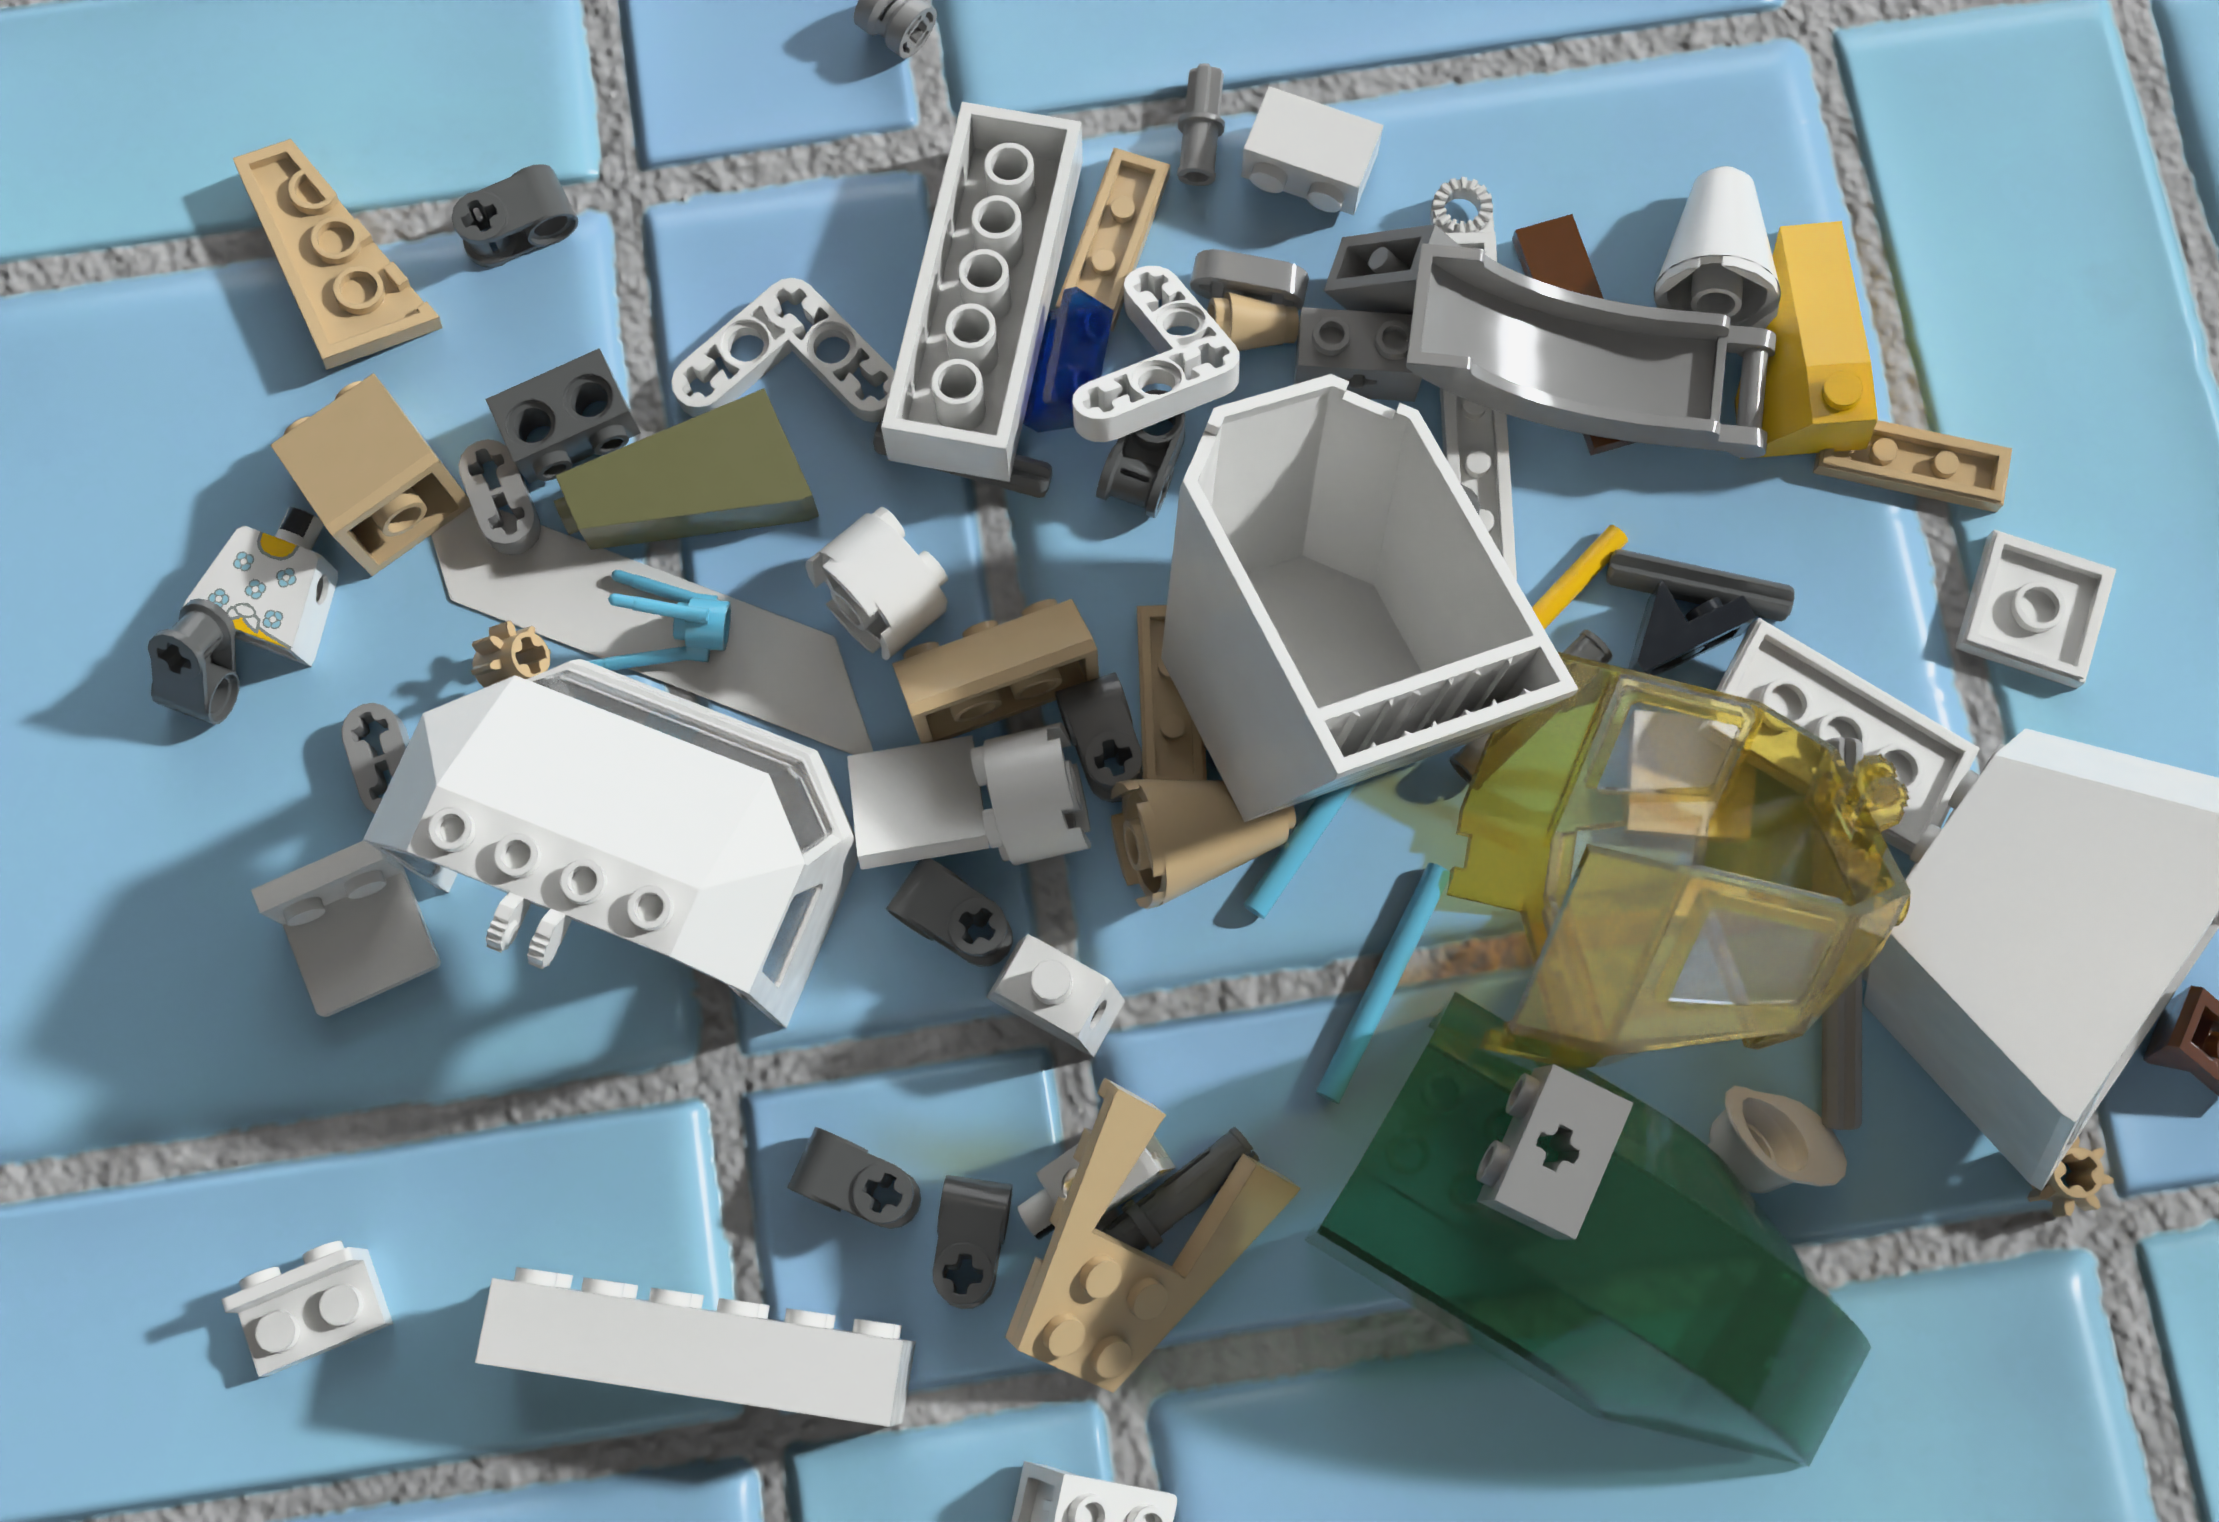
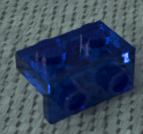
[1023,287,1114,433]

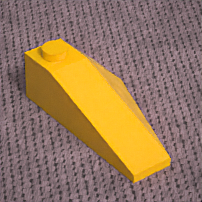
[1734,221,1878,459]

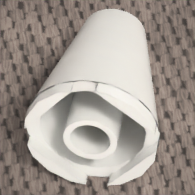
[1654,166,1781,329]

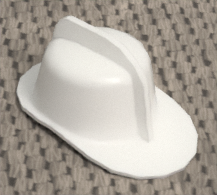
[1701,1085,1847,1193]

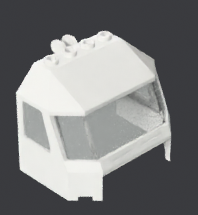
[363,659,858,1028]

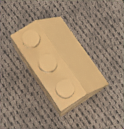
[892,599,1099,744]

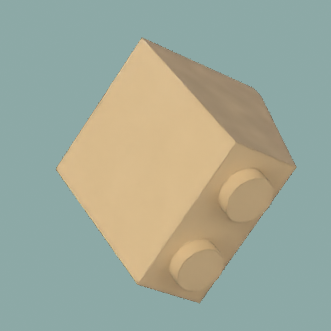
[271,373,471,576]

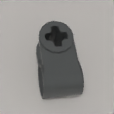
[451,164,578,268]
[1096,389,1185,518]
[148,598,240,725]
[1055,672,1143,803]
[886,858,1013,967]
[787,1127,921,1229]
[933,1175,1013,1309]

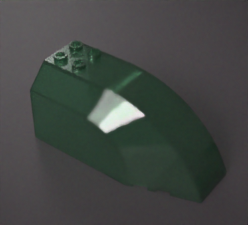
[1305,992,1871,1467]

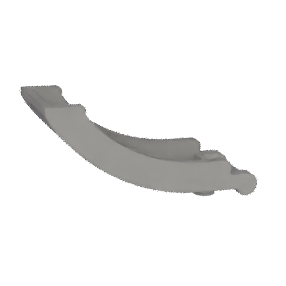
[1406,243,1776,458]

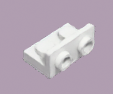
[221,1241,393,1377]

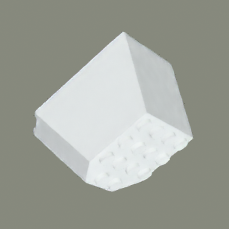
[1161,374,1578,822]
[1862,728,2219,1191]

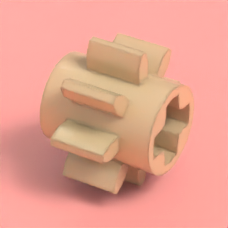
[471,620,551,688]
[2027,1136,2114,1217]

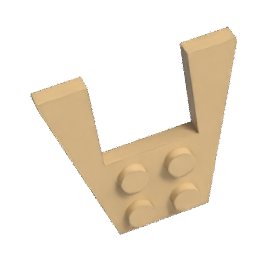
[1005,1078,1300,1393]

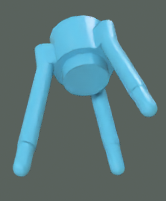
[588,570,731,671]

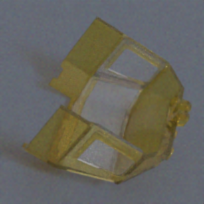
[1447,652,1911,1069]

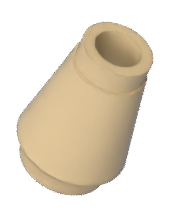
[1207,292,1299,351]

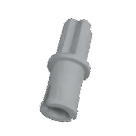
[1177,63,1225,186]

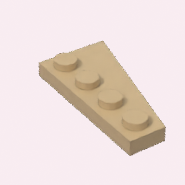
[233,139,442,370]

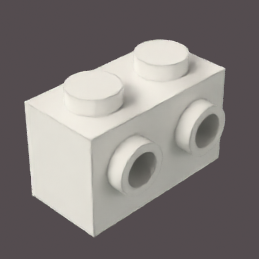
[1241,86,1384,215]

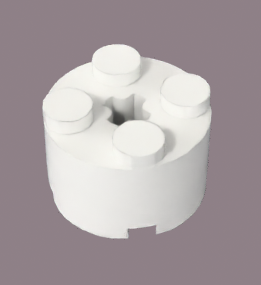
[805,507,948,660]
[971,722,1091,866]

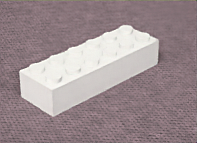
[881,102,1083,482]
[475,1267,916,1427]

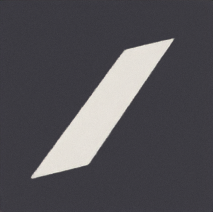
[431,506,874,755]

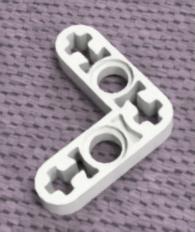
[1072,266,1240,442]
[671,278,895,423]

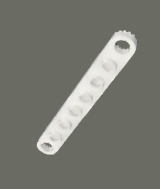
[1430,177,1517,581]

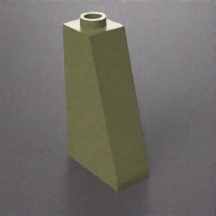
[554,388,819,550]

